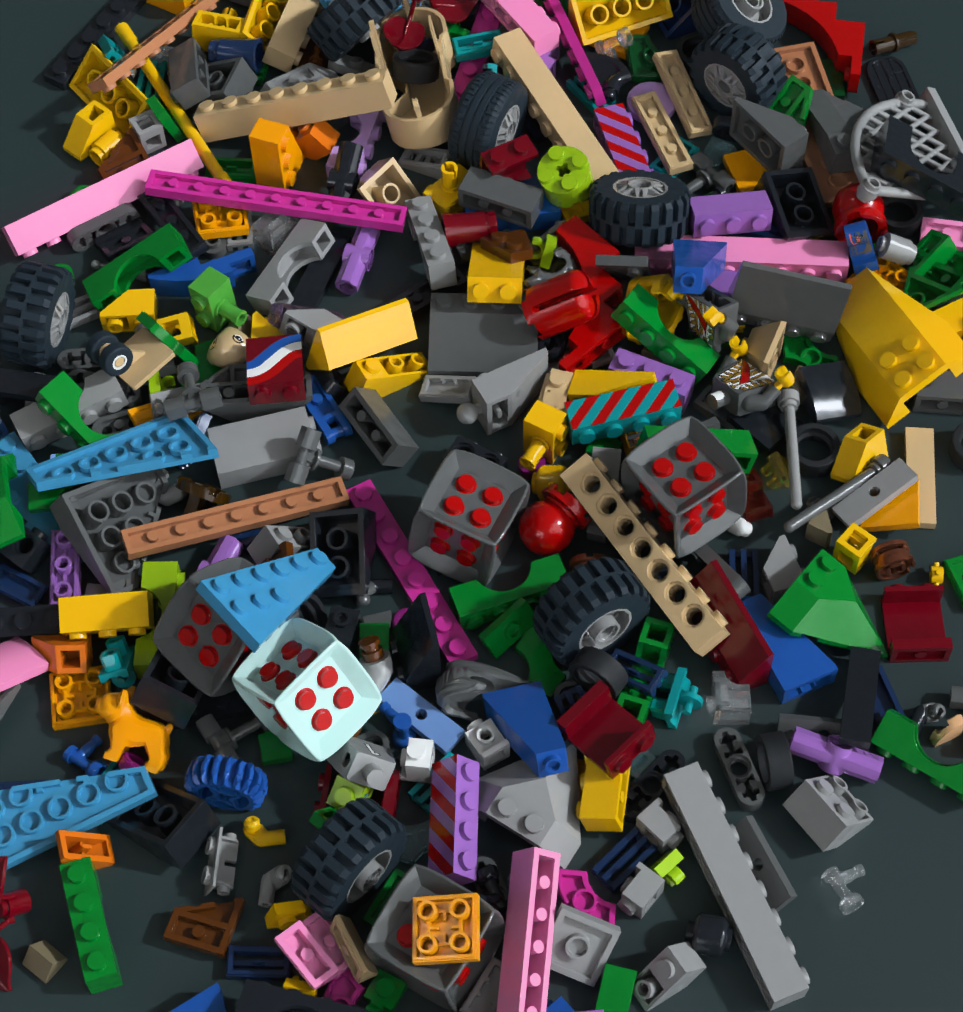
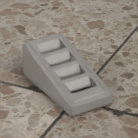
[398,148,457,180]

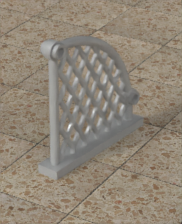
[850,87,963,203]

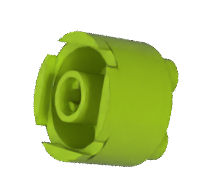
[537,145,594,208]

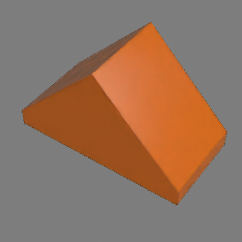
[55,830,116,870]

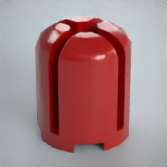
[521,270,600,340]

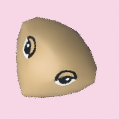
[206,326,249,368]

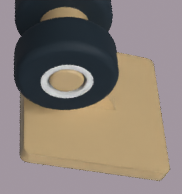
[85,327,175,390]

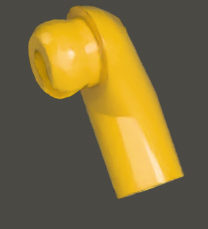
[243,816,286,847]

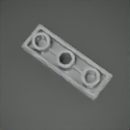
[832,457,919,528]

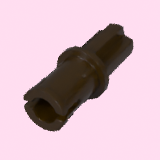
[869,30,918,56]

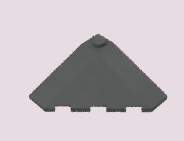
[807,89,927,174]
[49,469,169,594]

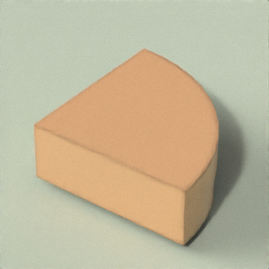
[929,714,963,747]

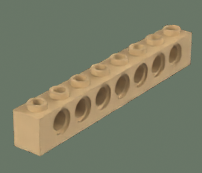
[560,453,730,657]

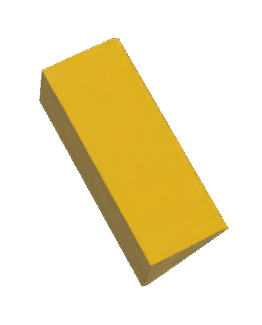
[239,0,288,51]
[568,0,673,46]
[69,44,151,136]
[305,298,418,371]

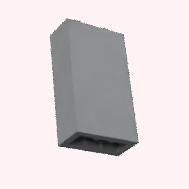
[207,406,323,489]

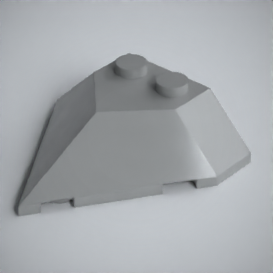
[478,740,581,869]

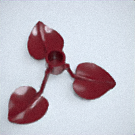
[383,0,478,51]
[0,856,32,992]

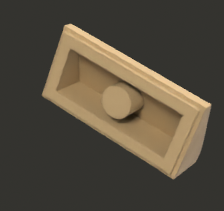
[329,914,378,984]

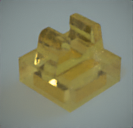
[760,451,790,489]

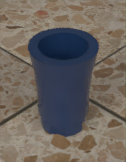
[208,38,265,73]

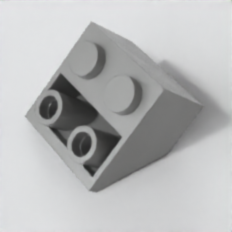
[782,774,874,852]

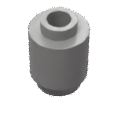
[875,232,917,265]

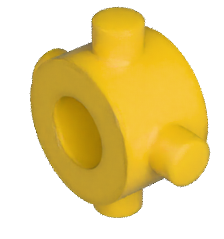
[929,562,944,585]

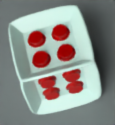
[232,618,382,762]

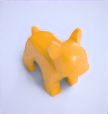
[95,686,173,774]

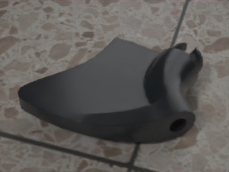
[584,52,632,102]

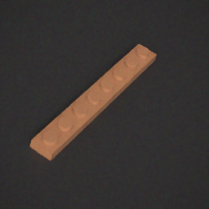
[87,0,219,94]
[121,476,350,560]

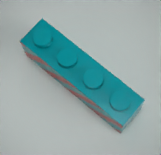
[564,379,682,445]

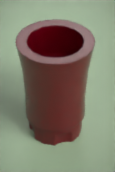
[441,211,498,248]

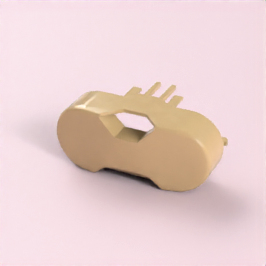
[368,0,459,150]

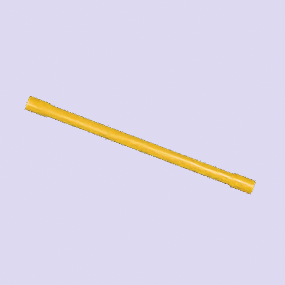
[115,22,232,181]

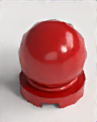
[832,183,888,244]
[519,482,592,557]

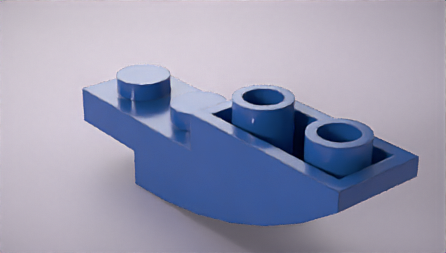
[147,247,257,297]

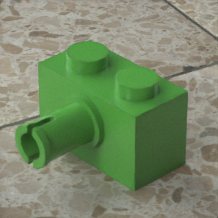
[188,266,248,333]

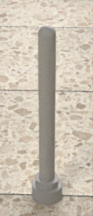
[777,389,802,510]

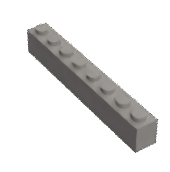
[661,761,810,1011]

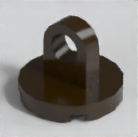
[175,476,232,515]

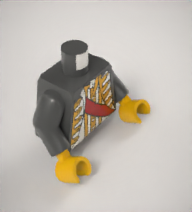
[661,283,739,353]
[707,335,794,416]

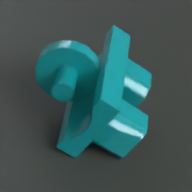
[98,635,137,688]
[650,667,704,729]

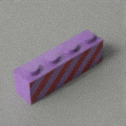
[593,103,654,172]
[428,754,480,886]

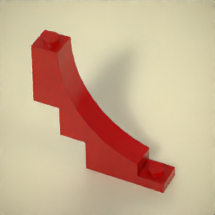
[783,0,865,93]
[556,215,626,373]

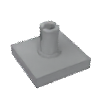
[550,903,621,987]

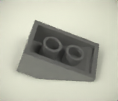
[179,57,258,112]
[729,97,809,171]

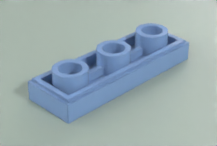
[380,677,466,755]

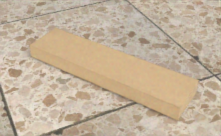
[652,49,712,139]
[631,91,694,175]
[904,427,937,529]

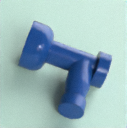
[378,701,416,750]
[62,734,108,776]

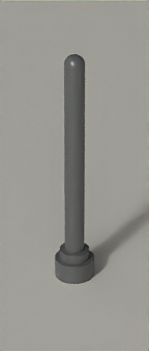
[783,454,892,533]

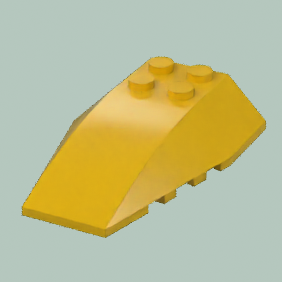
[836,267,963,429]

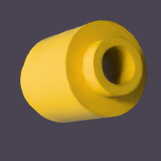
[89,130,124,166]

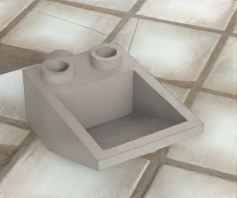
[456,347,548,435]

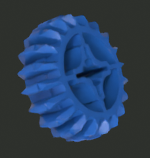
[184,754,268,812]

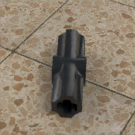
[327,141,363,198]

